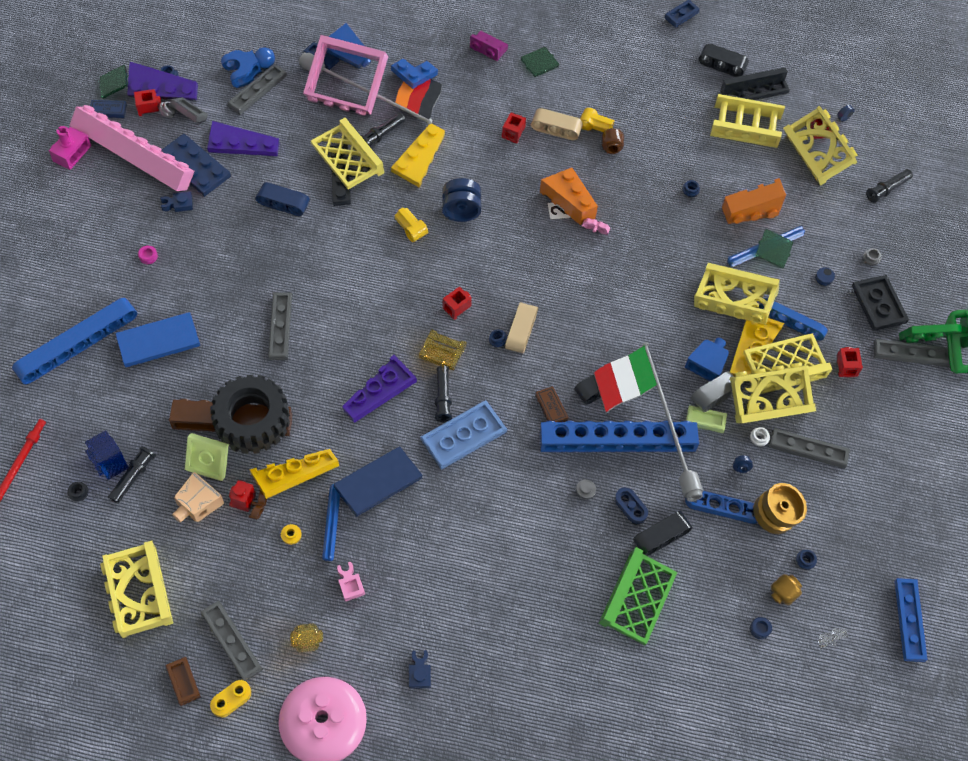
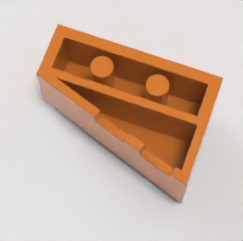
[540,168,598,225]
[722,178,786,224]

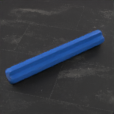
[322,484,340,561]

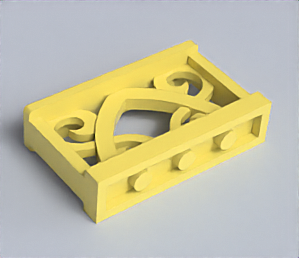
[783,106,858,186]
[694,263,780,324]
[730,362,816,423]
[100,541,173,638]

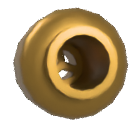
[771,574,802,605]

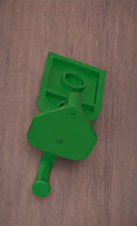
[899,309,968,374]

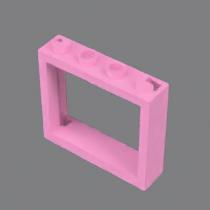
[303,35,388,116]

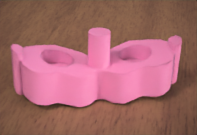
[582,218,610,235]

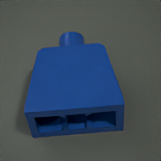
[685,338,729,381]

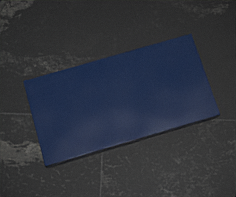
[333,446,423,517]

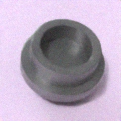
[159,101,176,118]
[863,248,881,265]
[576,480,596,499]

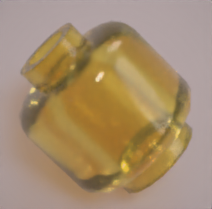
[290,623,323,653]

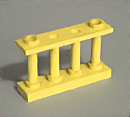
[710,94,785,148]

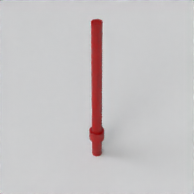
[0,419,46,502]

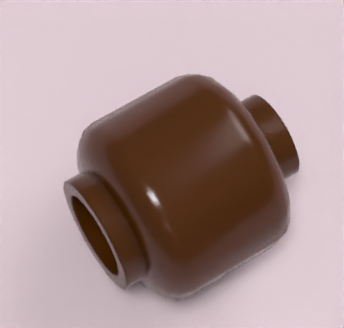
[602,128,624,154]

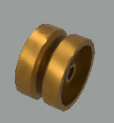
[753,483,807,535]

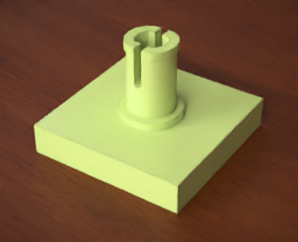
[185,433,229,481]

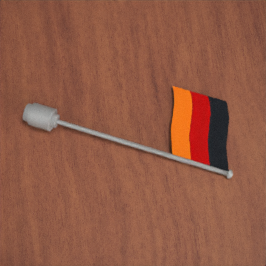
[299,53,442,125]

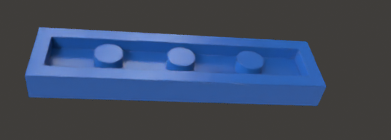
[894,578,928,662]

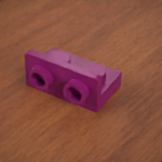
[470,30,508,61]

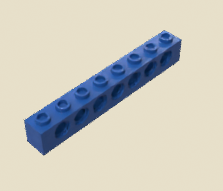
[540,421,699,452]

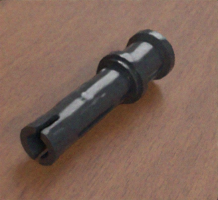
[361,112,406,147]
[866,169,913,203]
[435,365,452,422]
[107,446,156,504]

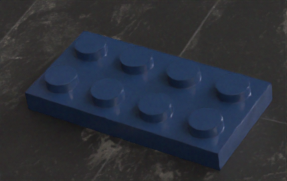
[161,133,231,197]

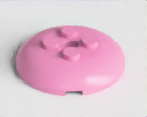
[279,677,366,761]

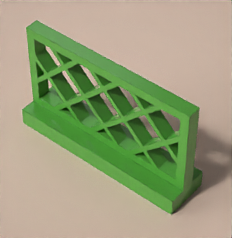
[598,547,677,645]

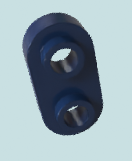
[615,487,648,524]

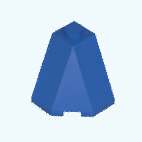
[326,23,371,69]

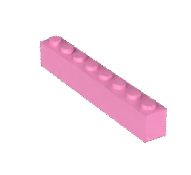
[69,105,194,191]

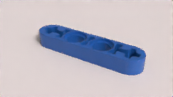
[759,298,828,341]
[685,491,758,524]

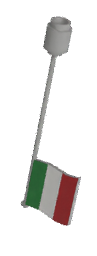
[594,342,703,502]

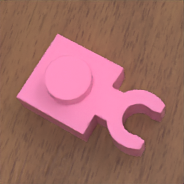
[337,562,365,602]

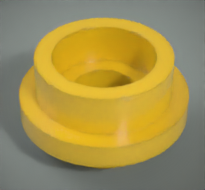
[281,524,302,545]

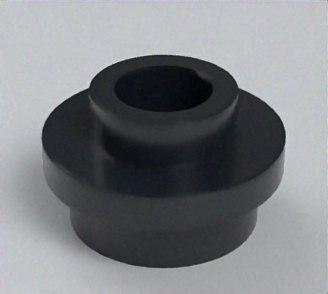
[67,482,89,502]

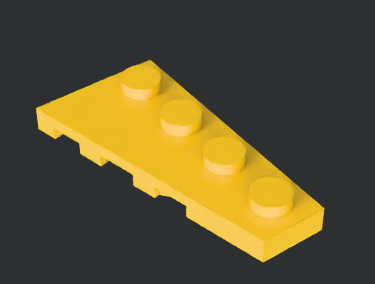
[391,124,445,188]
[730,318,784,382]
[249,449,339,499]

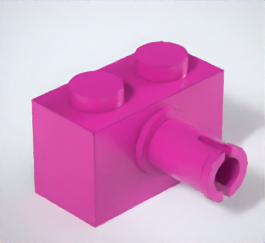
[49,126,91,170]

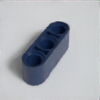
[255,182,310,216]

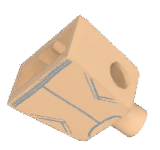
[172,472,224,523]

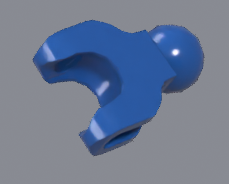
[221,47,275,88]

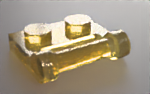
[419,329,467,371]

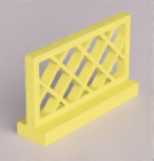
[311,118,384,189]
[743,333,832,394]

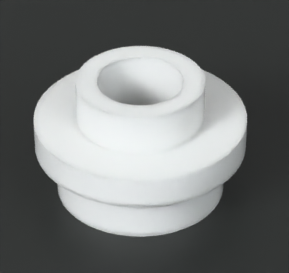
[750,427,770,446]

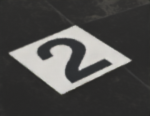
[548,203,570,219]

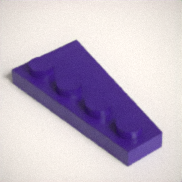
[127,61,198,100]
[207,121,280,156]
[342,354,417,423]

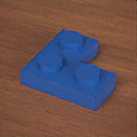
[391,58,438,89]

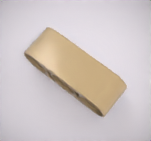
[531,108,583,140]
[505,302,538,354]

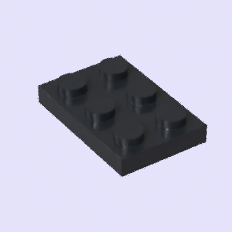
[852,275,909,331]

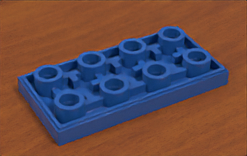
[116,312,201,368]

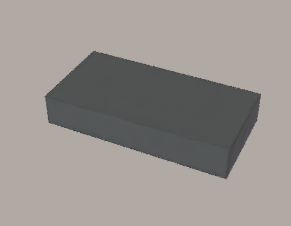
[170,97,208,122]

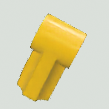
[580,108,615,132]
[395,208,428,242]

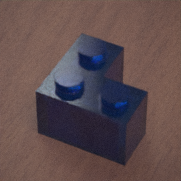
[85,430,129,480]

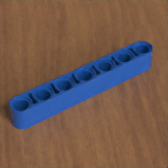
[12,298,137,384]

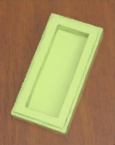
[686,405,727,433]

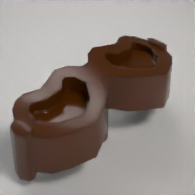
[248,490,267,520]

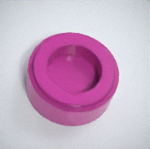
[138,246,158,264]

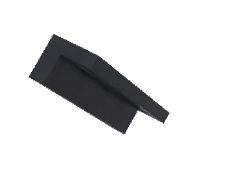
[720,67,790,100]

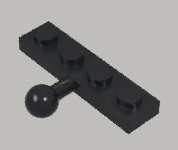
[330,144,371,206]

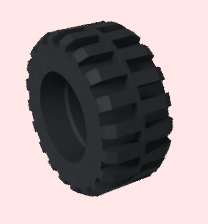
[210,374,290,454]

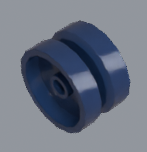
[442,178,481,222]

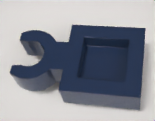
[160,191,193,212]
[409,650,431,689]

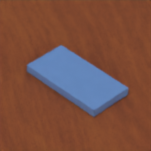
[420,400,507,470]

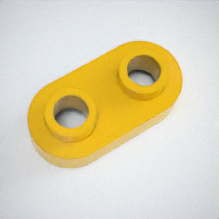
[210,680,252,718]

